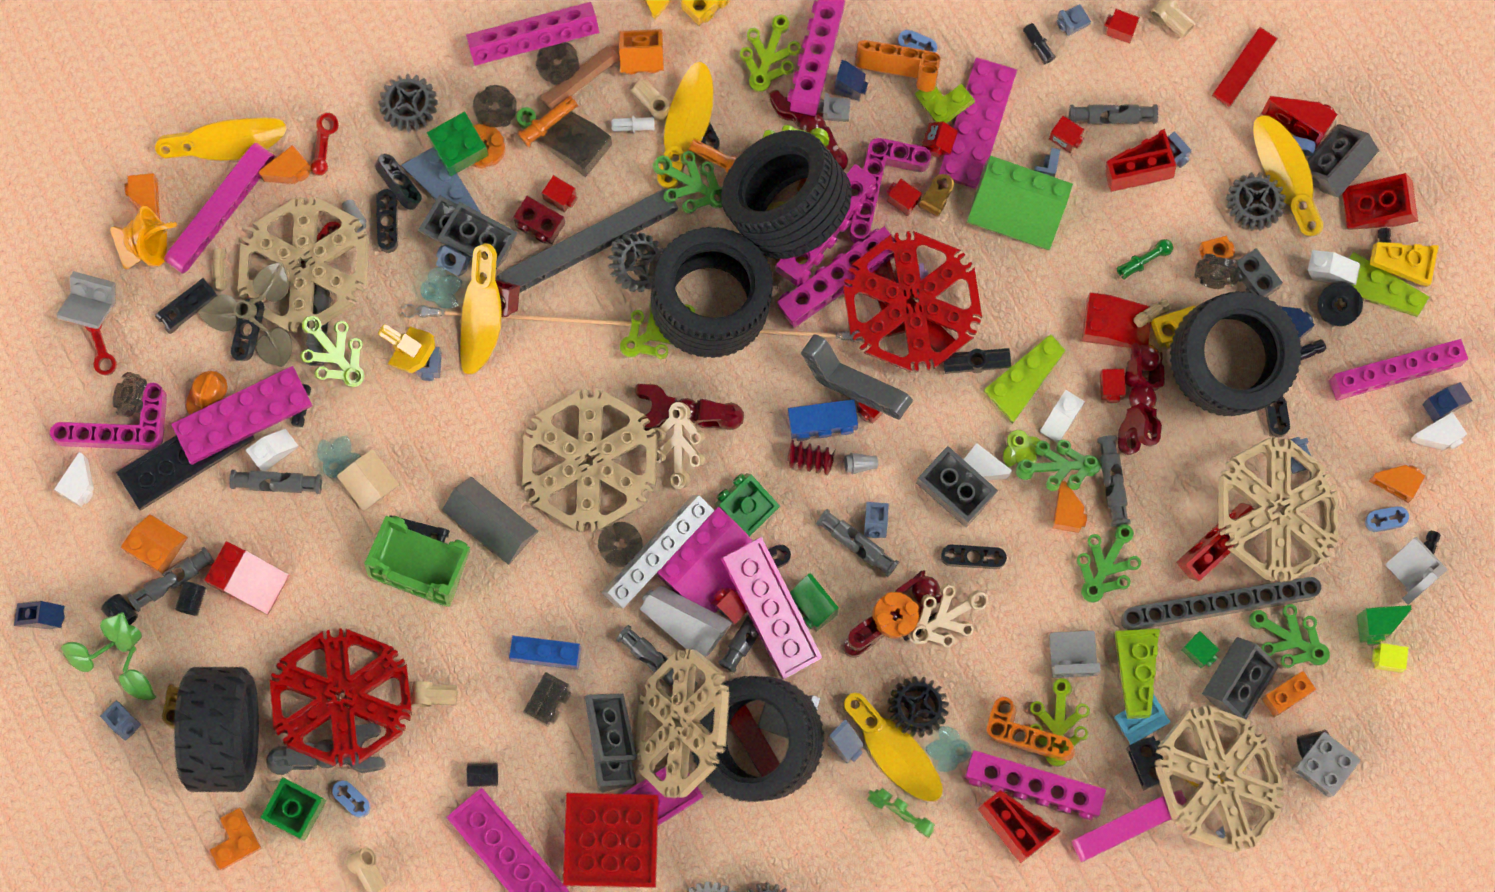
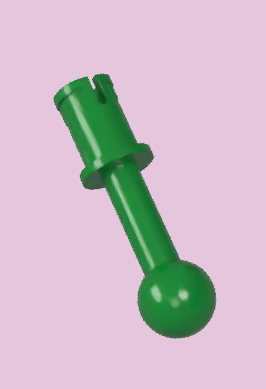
[1117,239,1173,279]

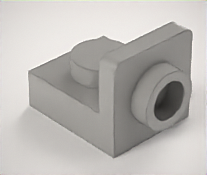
[819,93,850,122]

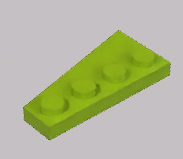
[1349,252,1430,317]
[984,334,1066,424]
[1114,629,1160,719]

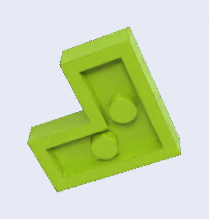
[914,83,975,123]

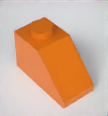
[258,145,311,184]
[125,173,160,219]
[1369,465,1425,503]
[1052,481,1087,533]

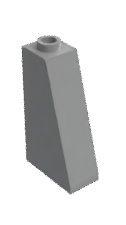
[640,585,732,658]

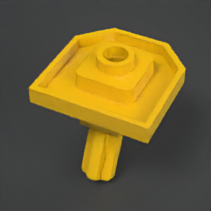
[378,324,435,374]

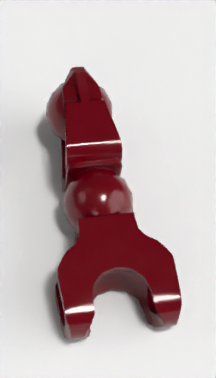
[768,88,848,170]
[1118,342,1165,455]
[635,384,744,431]
[843,570,942,658]

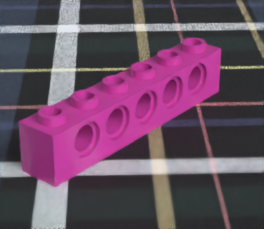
[787,0,845,116]
[466,2,600,66]
[776,164,877,286]
[777,226,895,328]
[1329,339,1468,401]
[965,750,1106,820]

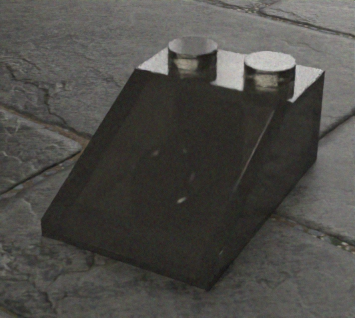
[535,111,612,177]

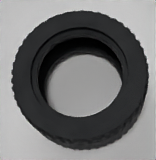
[721,130,852,259]
[650,227,773,358]
[1170,291,1302,416]
[691,676,825,802]

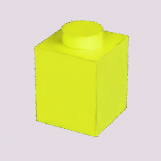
[1372,643,1409,673]

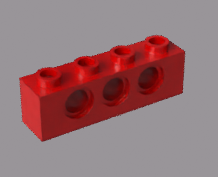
[1176,503,1254,581]

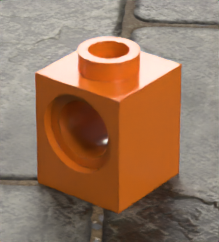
[1199,235,1235,269]

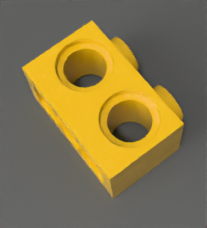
[681,0,730,26]
[1151,305,1196,349]

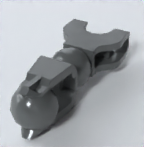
[266,724,386,775]

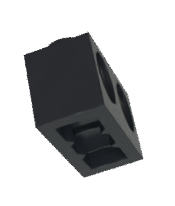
[1126,736,1172,791]

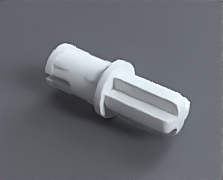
[611,116,655,133]

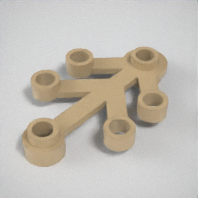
[651,402,705,489]
[908,583,988,648]

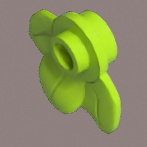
[1003,430,1044,467]

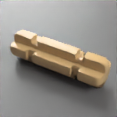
[212,248,226,291]
[1134,299,1171,327]

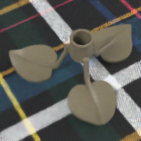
[198,263,292,367]

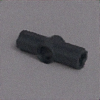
[943,348,1011,374]

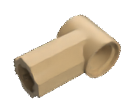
[1150,0,1195,38]
[631,79,670,121]
[412,681,458,707]
[347,847,386,892]

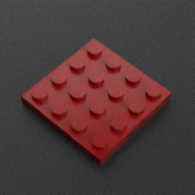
[563,793,659,888]

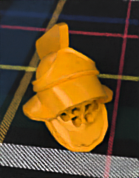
[110,206,177,269]

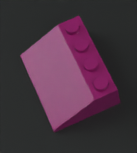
[657,507,753,613]

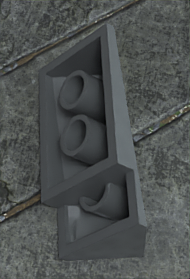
[418,195,518,269]
[442,477,538,565]
[585,694,637,792]

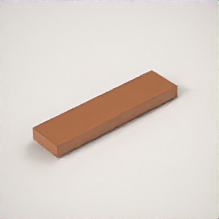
[540,46,620,110]

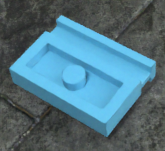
[1114,694,1171,745]

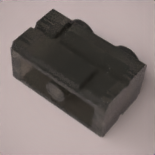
[523,672,572,727]

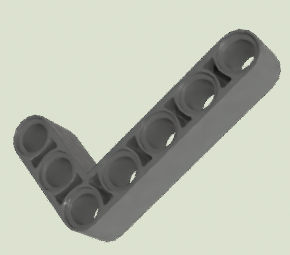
[801,334,913,420]

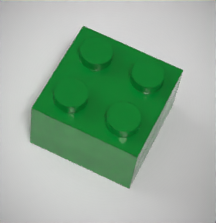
[427,111,489,177]
[260,777,327,841]

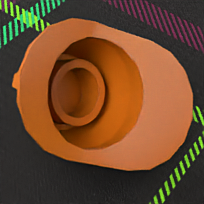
[186,371,228,415]

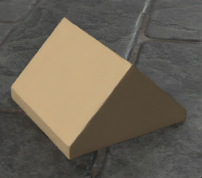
[337,449,399,512]

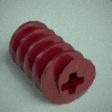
[787,440,836,476]

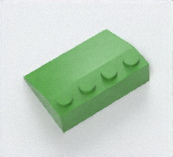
[967,155,1073,251]

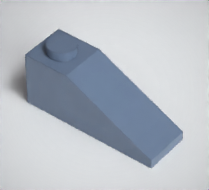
[827,720,864,763]

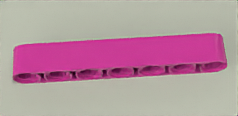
[164,143,275,274]

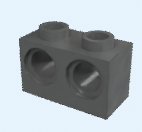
[1232,248,1283,297]

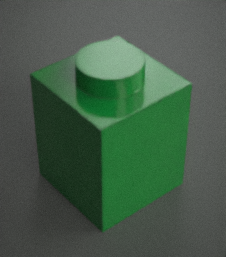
[1181,631,1220,669]

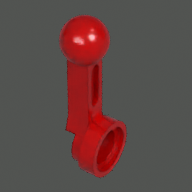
[311,112,339,176]
[85,324,117,376]

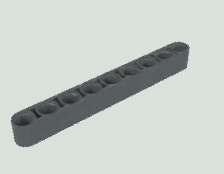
[496,189,678,293]
[1121,577,1321,630]

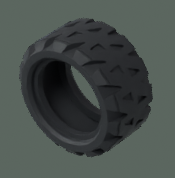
[174,667,259,792]

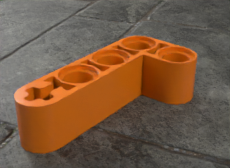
[855,40,941,92]
[987,697,1075,761]

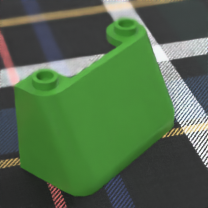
[364,516,470,607]

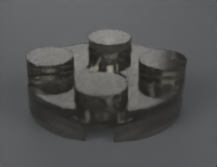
[536,42,580,85]
[473,85,517,127]
[1194,254,1240,289]
[113,372,147,417]
[598,522,643,568]

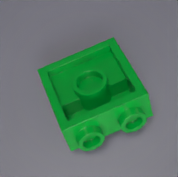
[715,473,780,537]

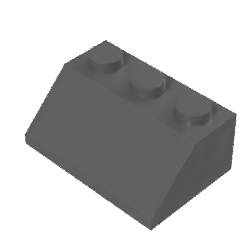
[1307,124,1379,197]
[916,446,998,528]
[1202,637,1279,719]

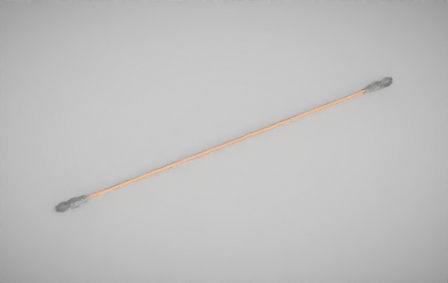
[400,304,880,343]

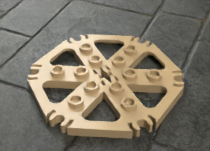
[238,196,369,333]
[522,389,657,532]
[1219,437,1338,582]
[635,649,729,798]
[1155,705,1284,853]

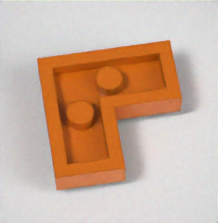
[210,808,262,871]

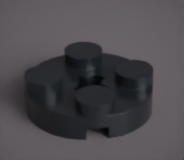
[1317,282,1363,326]

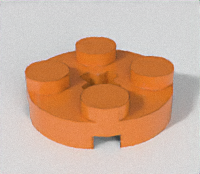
[472,124,505,169]
[872,592,919,639]

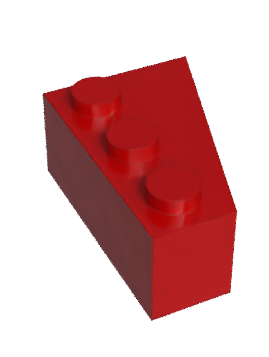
[1105,128,1176,192]
[978,790,1061,864]

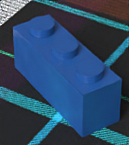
[788,399,858,441]
[509,635,581,670]

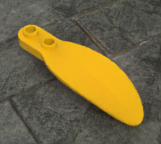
[657,62,714,189]
[1253,115,1323,236]
[155,117,286,161]
[460,243,501,374]
[843,693,943,802]

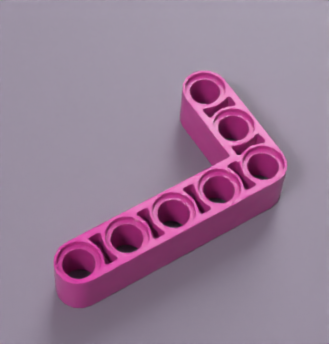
[850,138,931,243]
[50,382,167,450]
[1071,790,1187,862]

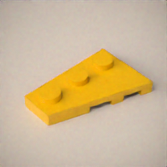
[1370,242,1439,287]

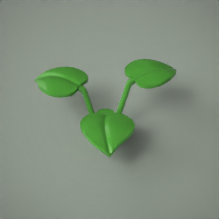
[61,613,157,700]

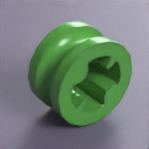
[517,107,537,129]

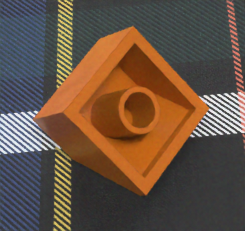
[619,29,664,74]
[121,514,188,575]

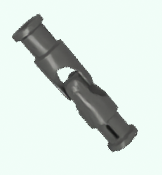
[1069,104,1158,124]
[304,284,332,366]
[1097,435,1131,527]
[230,470,322,494]
[816,509,899,577]
[127,546,214,612]
[718,614,759,673]
[616,625,698,688]

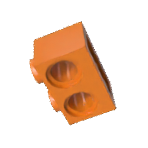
[1261,671,1316,718]

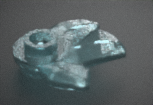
[420,266,462,308]
[317,436,361,478]
[925,726,971,772]

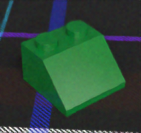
[790,573,839,632]
[1357,605,1412,646]

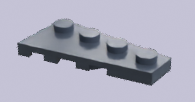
[401,147,481,213]

